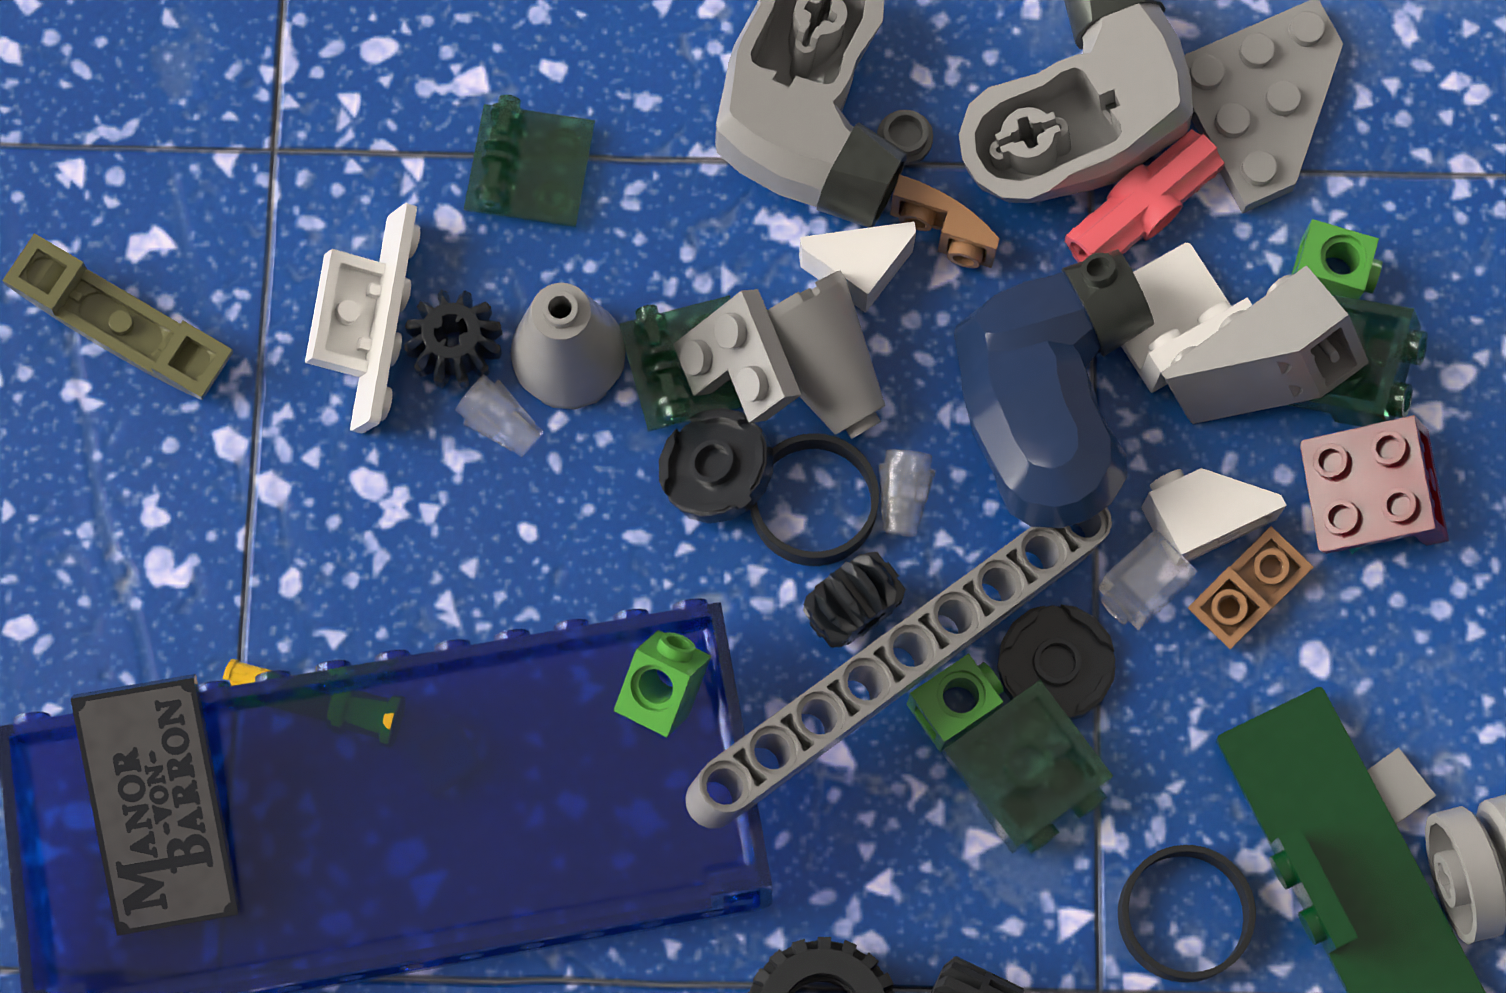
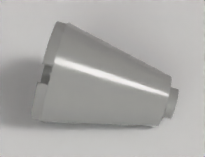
[767,270,885,439]
[511,283,626,409]

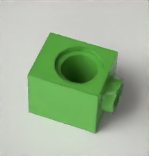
[1291,219,1383,309]
[614,630,712,738]
[907,653,1004,753]

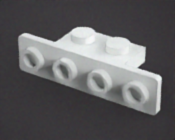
[305,203,420,434]

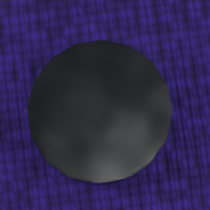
[659,408,773,524]
[997,604,1116,723]

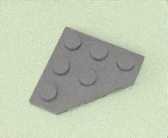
[1184,0,1343,213]

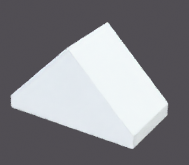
[799,222,916,313]

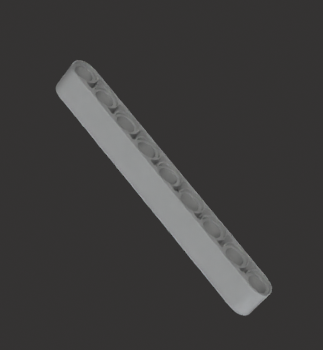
[685,507,1112,828]

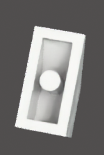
[1141,468,1286,569]

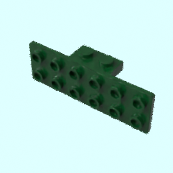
[1216,687,1486,993]

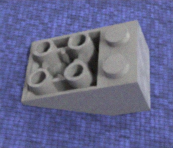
[1162,265,1369,424]

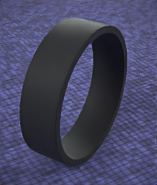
[750,433,879,566]
[1118,845,1256,982]

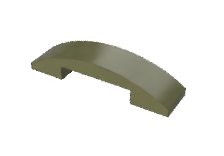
[2,233,233,400]

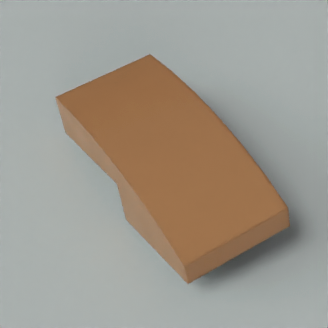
[890,174,1000,268]
[1188,526,1314,650]

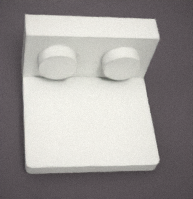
[1121,243,1252,393]

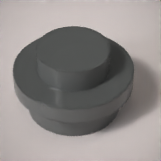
[877,110,933,166]

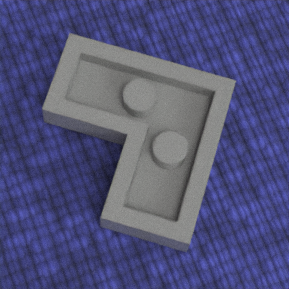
[673,289,801,423]

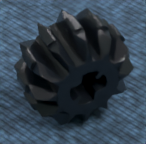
[404,289,503,389]
[803,552,906,648]

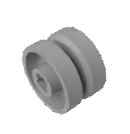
[1425,794,1506,945]

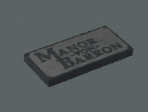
[71,674,241,936]

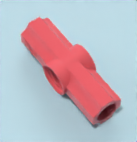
[1064,129,1225,263]

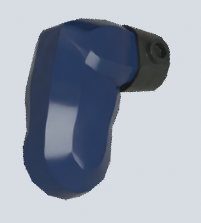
[954,249,1154,528]

